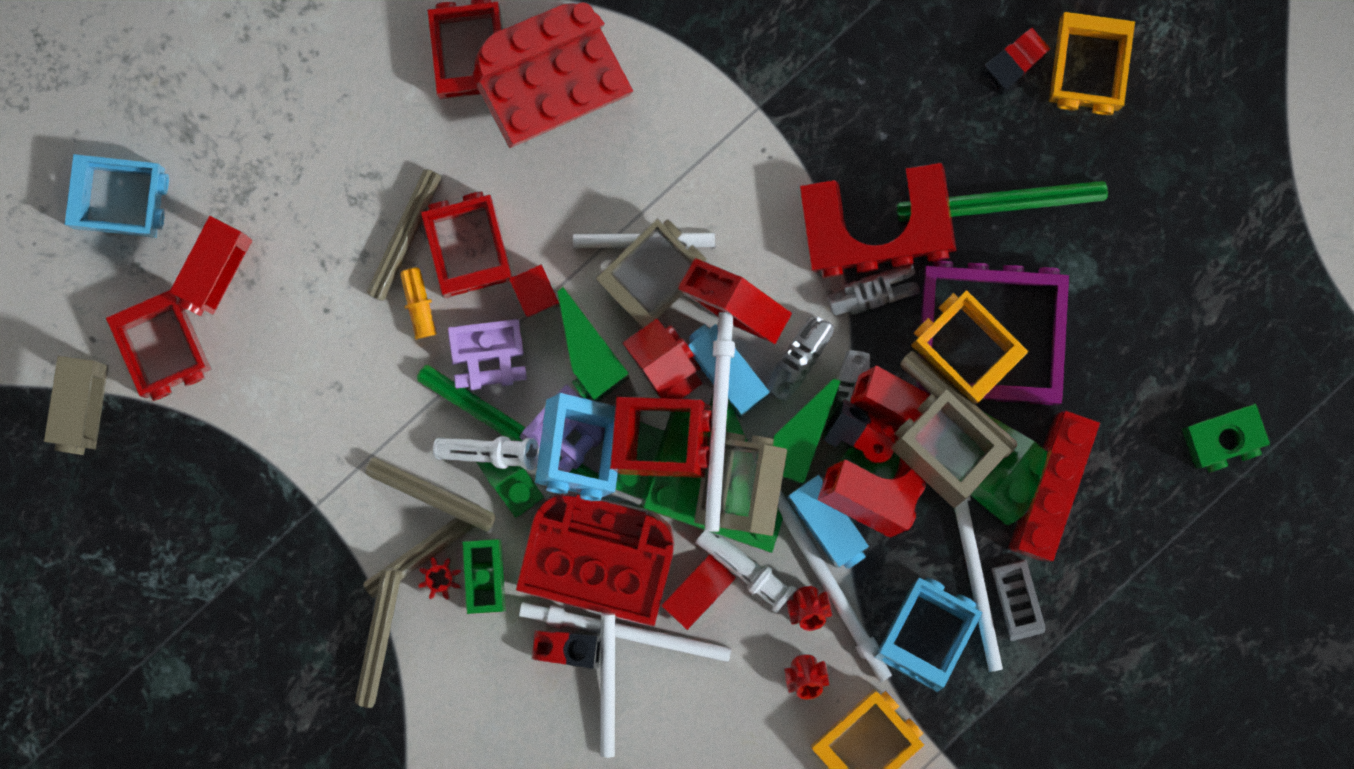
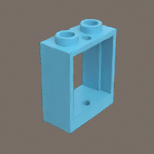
[65,154,169,238]
[688,324,770,418]
[535,393,618,501]
[786,475,869,569]
[874,577,983,692]

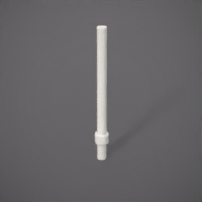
[704,312,735,532]
[778,491,892,682]
[954,496,1003,672]
[519,602,732,662]

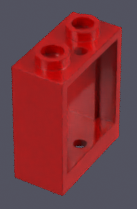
[427,0,503,100]
[421,191,513,298]
[169,216,253,316]
[678,258,792,344]
[106,290,212,401]
[610,397,712,478]

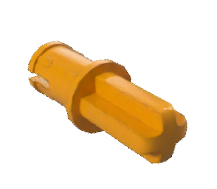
[400,267,437,340]

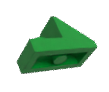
[476,461,545,518]

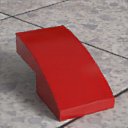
[661,554,736,630]

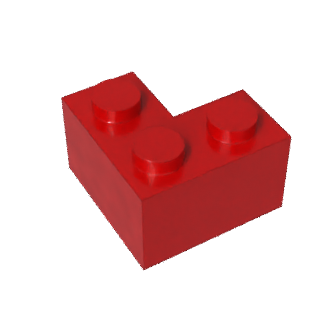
[622,318,703,399]

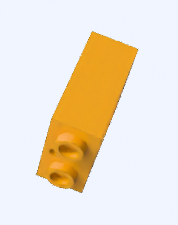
[1049,12,1135,115]
[911,290,1029,404]
[810,689,924,769]

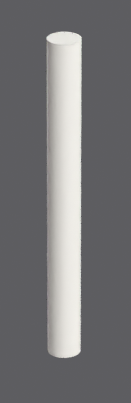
[573,233,715,248]
[600,613,615,758]

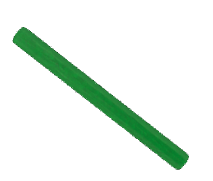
[897,181,1108,222]
[416,365,599,479]

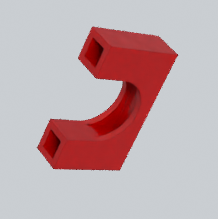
[800,163,956,278]
[817,366,946,538]
[1008,411,1100,561]

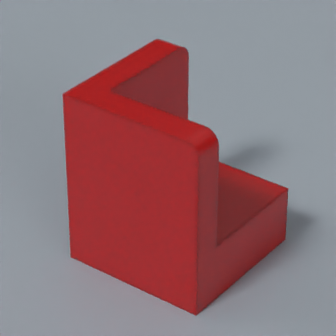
[509,264,560,317]

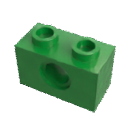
[1182,404,1270,473]
[463,539,506,614]

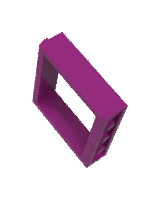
[916,261,1069,405]

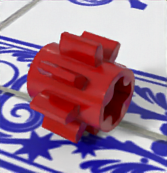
[418,557,462,600]
[786,586,832,631]
[784,654,829,700]

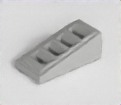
[991,559,1046,641]

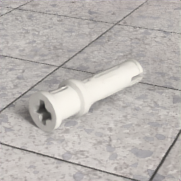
[433,436,539,471]
[695,531,796,613]

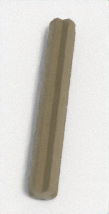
[367,169,441,301]
[900,351,1018,458]
[365,458,496,531]
[363,504,481,598]
[355,568,402,708]

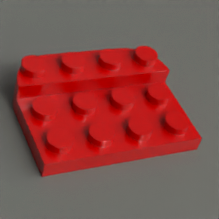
[473,2,633,149]
[516,491,675,626]

